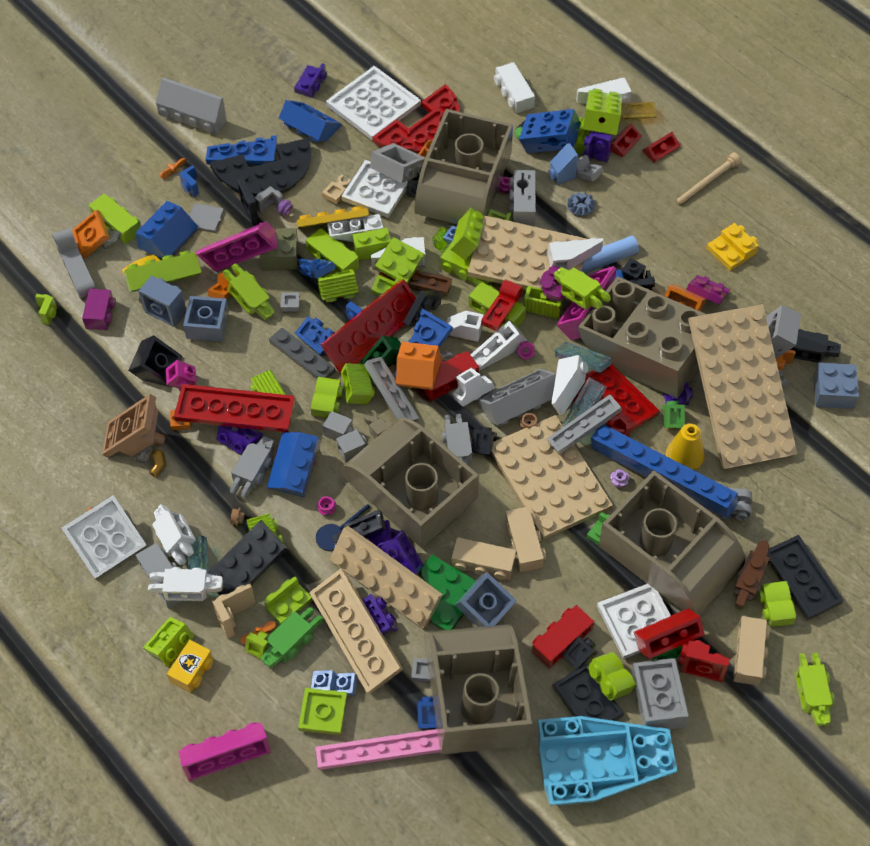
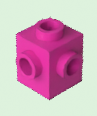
[166,360,197,390]

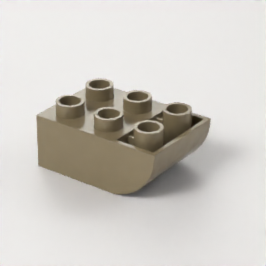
[414,109,513,224]
[578,276,707,399]
[339,418,479,548]
[599,471,745,616]
[424,624,532,754]

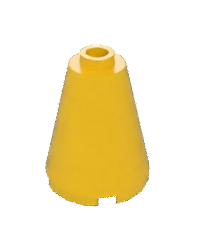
[666,424,705,470]

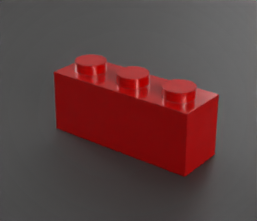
[422,351,479,401]
[532,605,594,669]
[634,608,705,659]

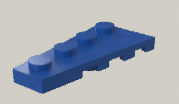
[205,135,278,165]
[394,308,453,388]

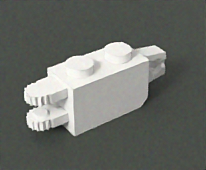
[152,504,196,565]
[148,567,223,601]

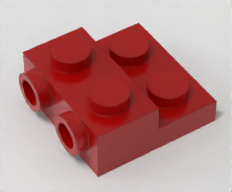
[678,641,730,682]

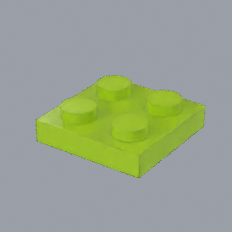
[375,237,424,284]
[298,688,347,735]

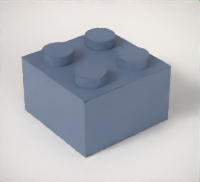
[139,275,187,327]
[183,296,229,341]
[814,363,859,409]
[455,572,517,627]

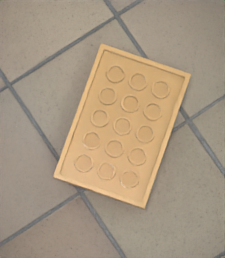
[467,215,588,300]
[492,415,613,540]

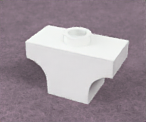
[452,368,495,406]

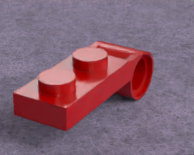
[481,279,523,332]

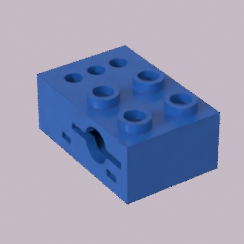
[519,109,581,154]

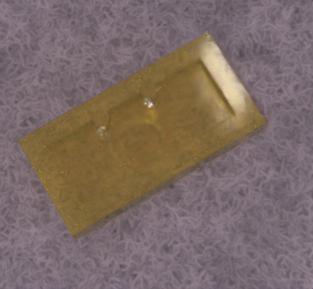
[621,101,656,120]

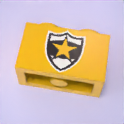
[167,640,214,693]

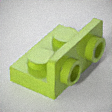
[264,577,313,625]
[143,617,194,667]

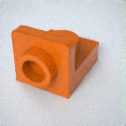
[776,349,795,370]

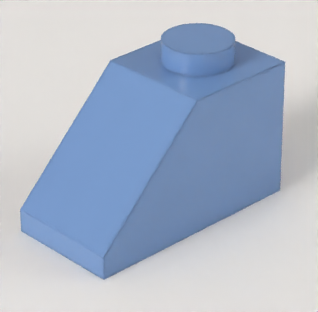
[548,143,578,185]

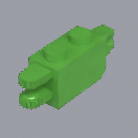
[261,607,324,669]

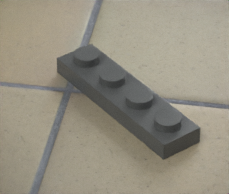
[269,328,336,379]

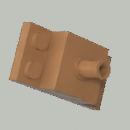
[102,394,165,458]

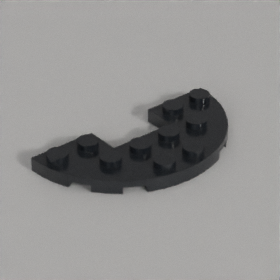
[210,138,311,197]

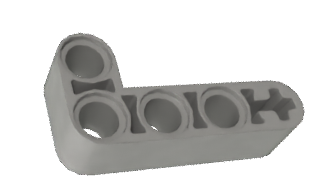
[52,228,96,299]

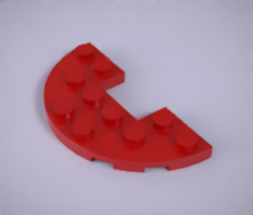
[372,84,460,153]

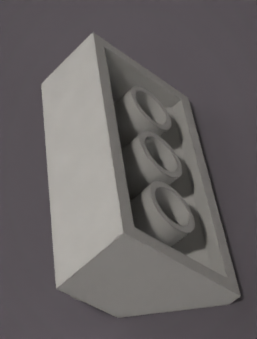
[156,77,227,135]
[476,368,556,426]

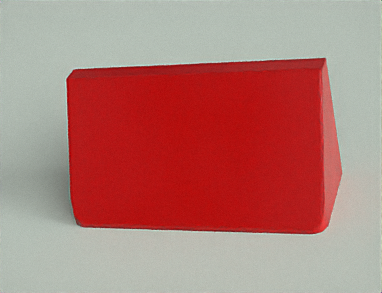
[611,124,642,157]
[642,132,681,162]

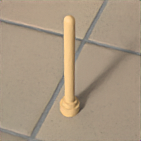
[677,152,742,204]

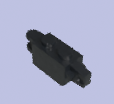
[790,329,841,363]

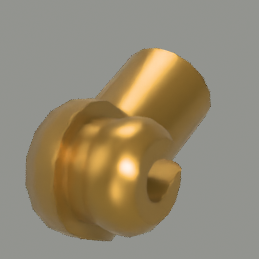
[149,449,167,478]

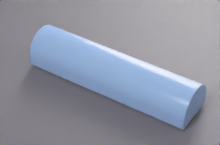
[581,236,639,273]

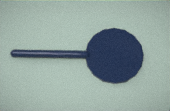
[315,504,370,551]

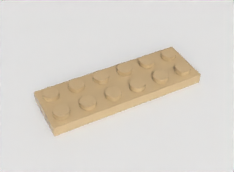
[329,526,443,629]
[309,569,403,694]

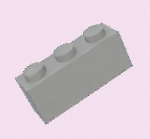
[136,543,181,609]

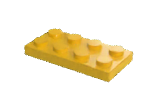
[296,206,369,228]

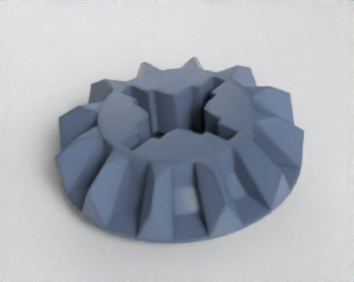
[567,191,595,216]

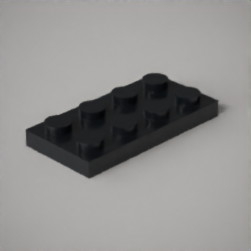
[207,520,288,596]
[766,535,844,620]

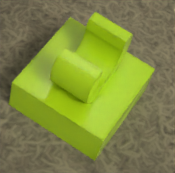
[245,631,268,659]

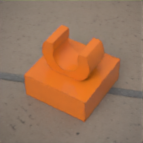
[170,410,191,430]

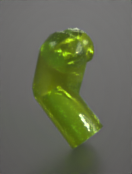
[432,227,448,250]

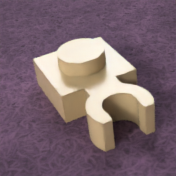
[322,175,351,204]

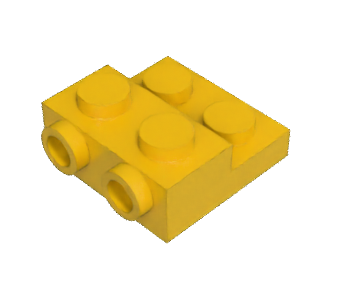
[706,223,759,271]

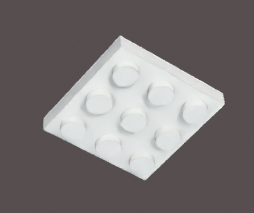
[341,160,408,218]
[61,495,146,579]
[597,584,671,659]

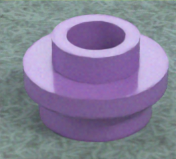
[277,199,293,216]

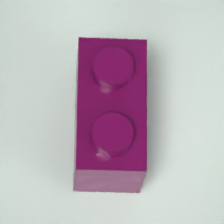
[82,289,116,330]

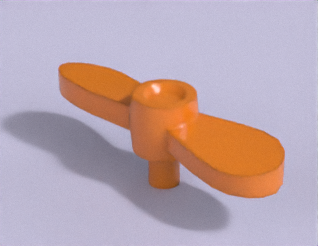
[160,158,187,179]
[240,621,276,644]

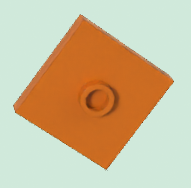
[72,209,110,258]

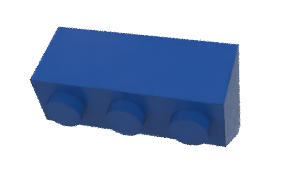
[278,100,342,143]
[136,201,198,258]
[267,432,320,498]

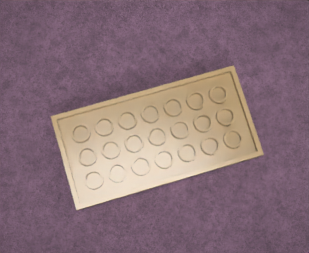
[688,304,797,470]

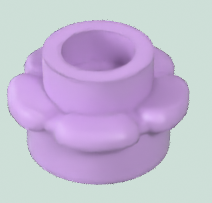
[610,469,630,488]

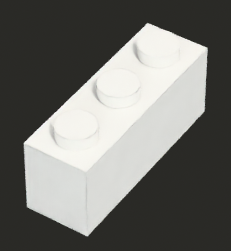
[494,62,535,114]

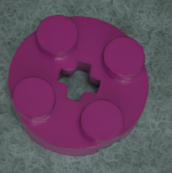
[540,266,568,301]

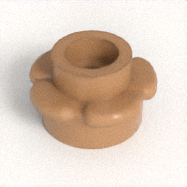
[520,413,538,429]
[230,507,245,527]

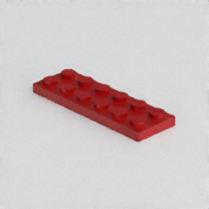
[320,279,416,375]
[174,384,296,433]

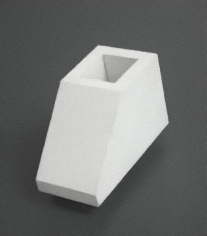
[446,311,484,342]

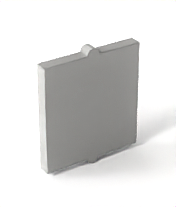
[188,203,224,232]

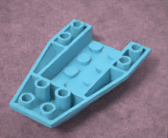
[538,716,677,806]

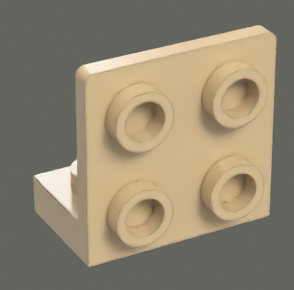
[212,584,256,639]

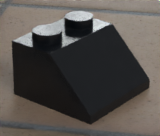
[128,335,182,386]

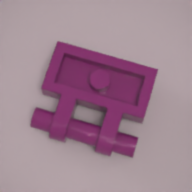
[686,275,731,304]

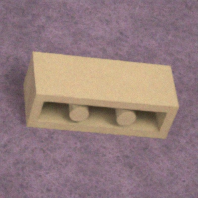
[505,506,546,572]
[451,537,516,580]
[733,616,770,686]

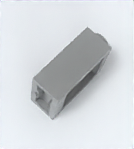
[370,143,425,183]

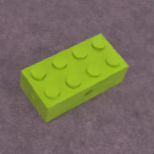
[583,89,622,135]

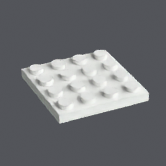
[326,66,421,140]

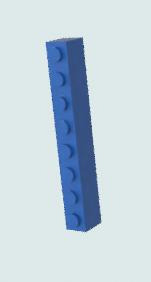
[591,424,738,519]

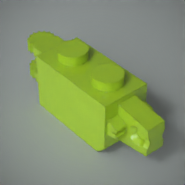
[223,264,275,321]
[554,267,611,310]
[795,653,834,726]

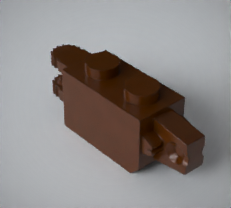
[734,540,770,610]

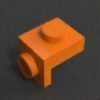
[208,273,232,299]

